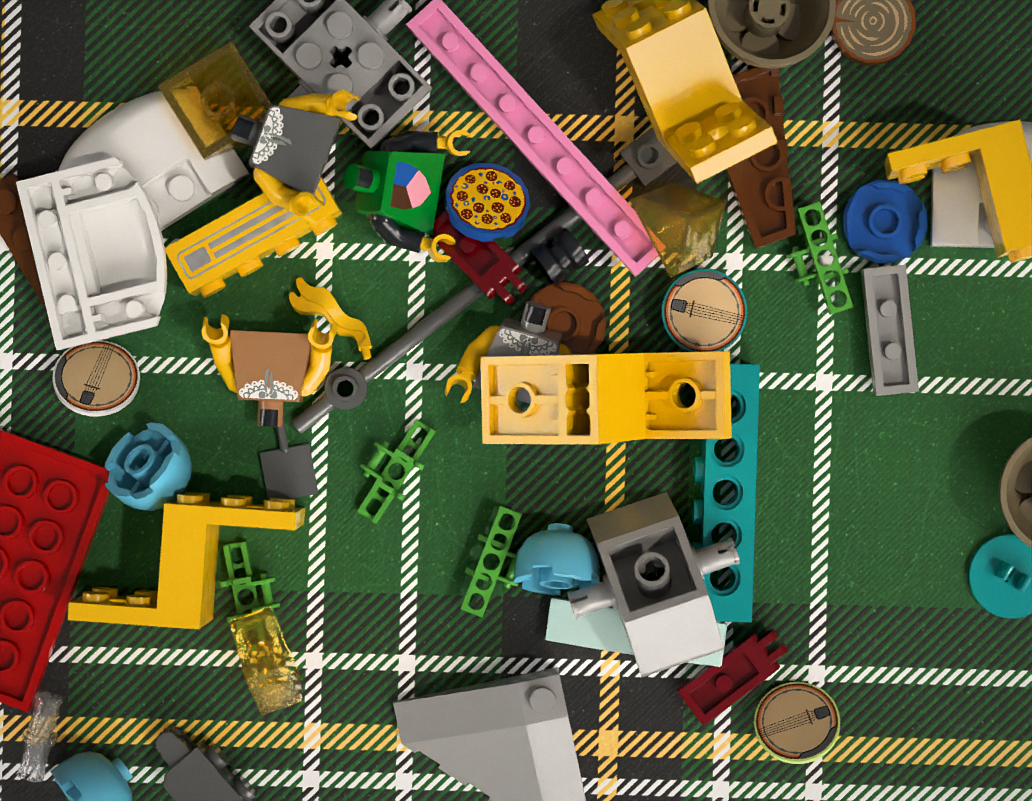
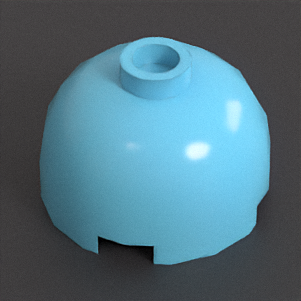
[105,422,192,511]
[514,523,600,595]
[50,751,133,801]

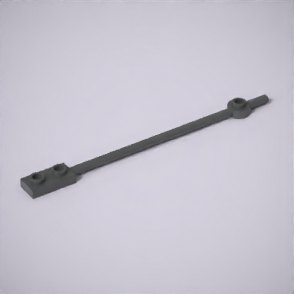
[291,127,677,434]

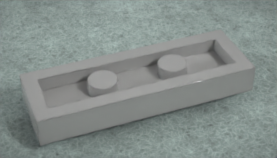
[860,264,919,396]

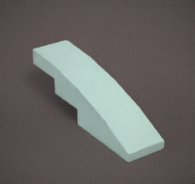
[545,597,727,667]

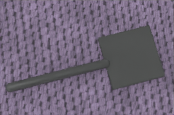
[260,420,319,500]

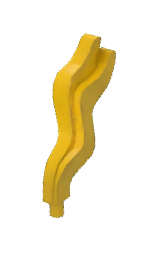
[289,278,372,360]

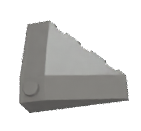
[393,667,586,801]

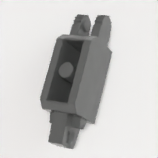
[155,725,257,801]

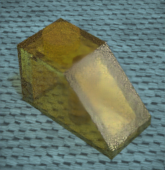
[230,606,302,716]

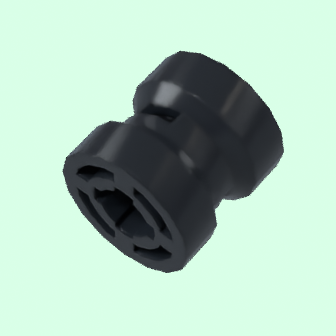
[530,228,589,287]

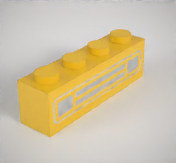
[165,176,343,298]

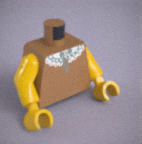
[202,315,338,427]

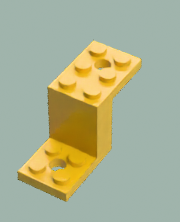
[592,0,778,183]
[884,120,1032,263]
[480,351,732,444]
[68,492,305,629]

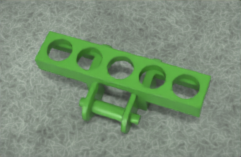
[786,202,853,315]
[357,419,436,524]
[461,505,522,617]
[219,541,280,654]

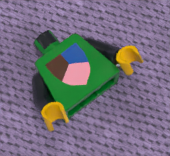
[343,130,471,262]

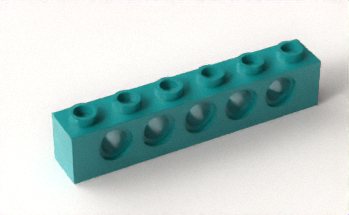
[691,364,760,622]

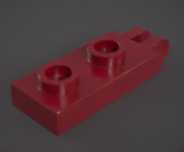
[427,210,527,306]
[677,629,789,726]

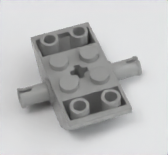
[249,0,433,149]
[567,492,740,677]

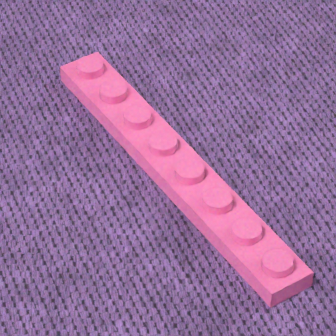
[406,0,668,277]

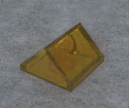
[158,41,272,160]
[630,183,727,278]

